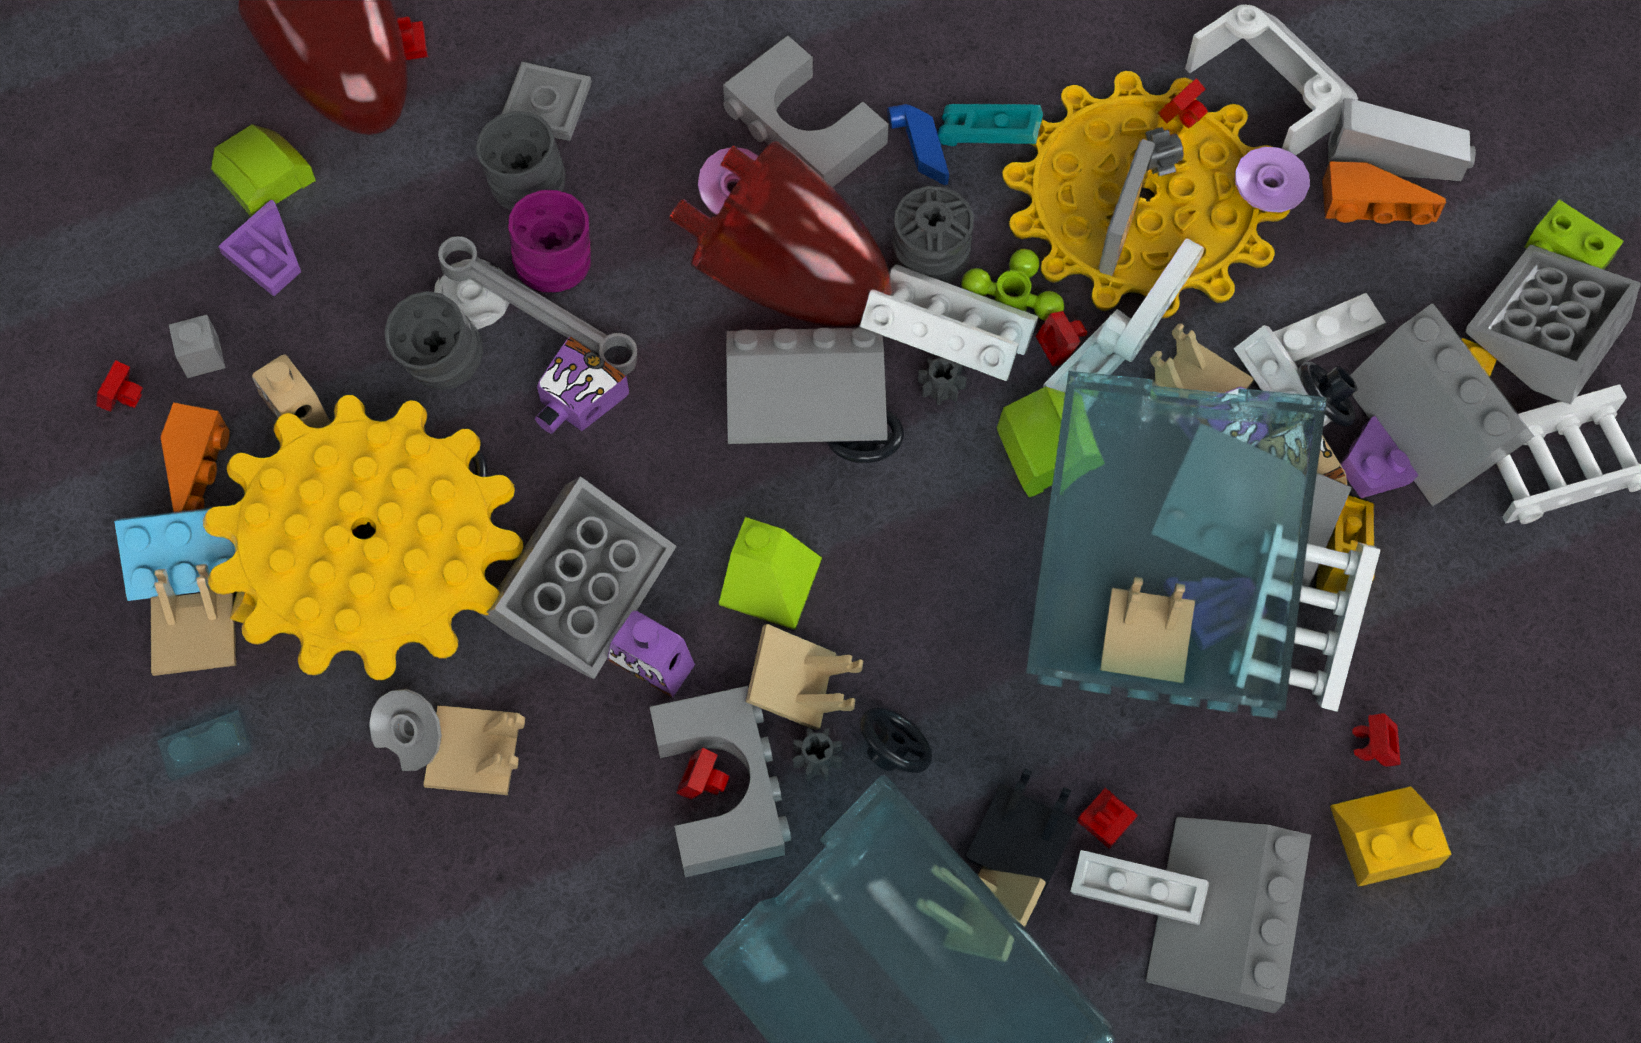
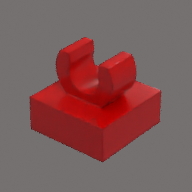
[387,17,428,62]
[1157,78,1208,129]
[1035,311,1087,367]
[96,360,143,411]
[1352,713,1401,767]
[676,748,730,799]
[1077,788,1138,849]

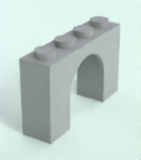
[723,36,888,194]
[650,686,791,877]

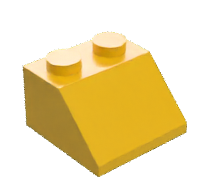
[1330,786,1452,887]

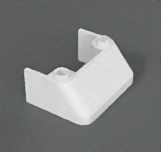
[1185,5,1358,156]

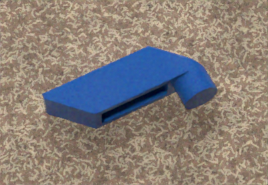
[887,104,949,186]

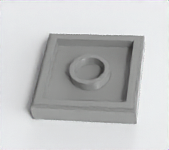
[501,62,592,141]

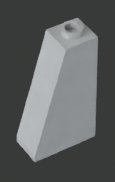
[1328,98,1476,181]

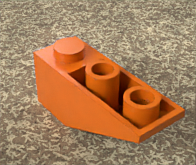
[1322,161,1446,225]
[160,403,230,512]

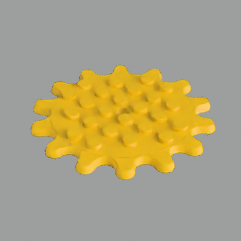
[1002,71,1290,319]
[203,395,523,680]

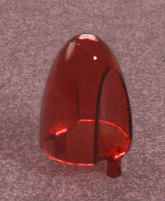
[238,0,408,135]
[669,141,892,327]

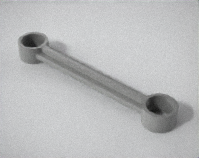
[438,236,637,375]

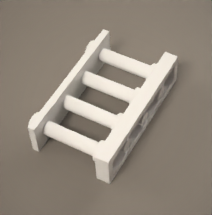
[860,264,1038,381]
[1496,384,1641,524]
[1231,522,1380,712]

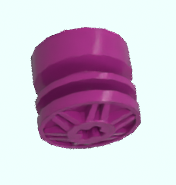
[509,190,591,292]

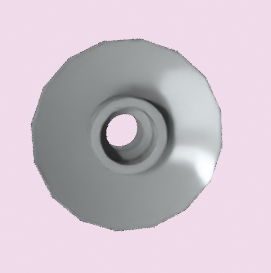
[369,689,442,771]

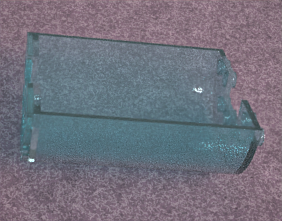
[1026,371,1327,719]
[702,776,1115,1043]

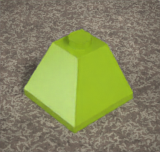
[719,517,822,630]

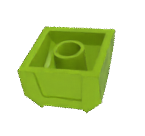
[211,124,316,217]
[997,386,1101,497]

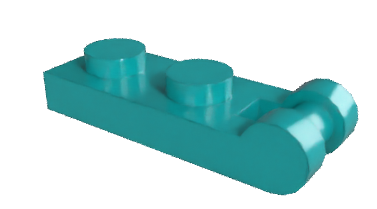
[937,104,1043,147]

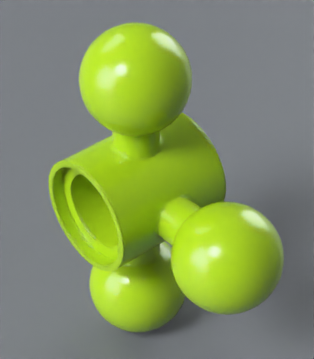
[961,249,1064,321]

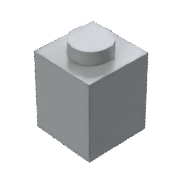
[169,315,225,378]

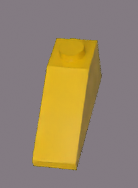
[1316,495,1374,594]

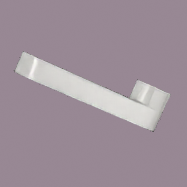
[1096,238,1204,362]

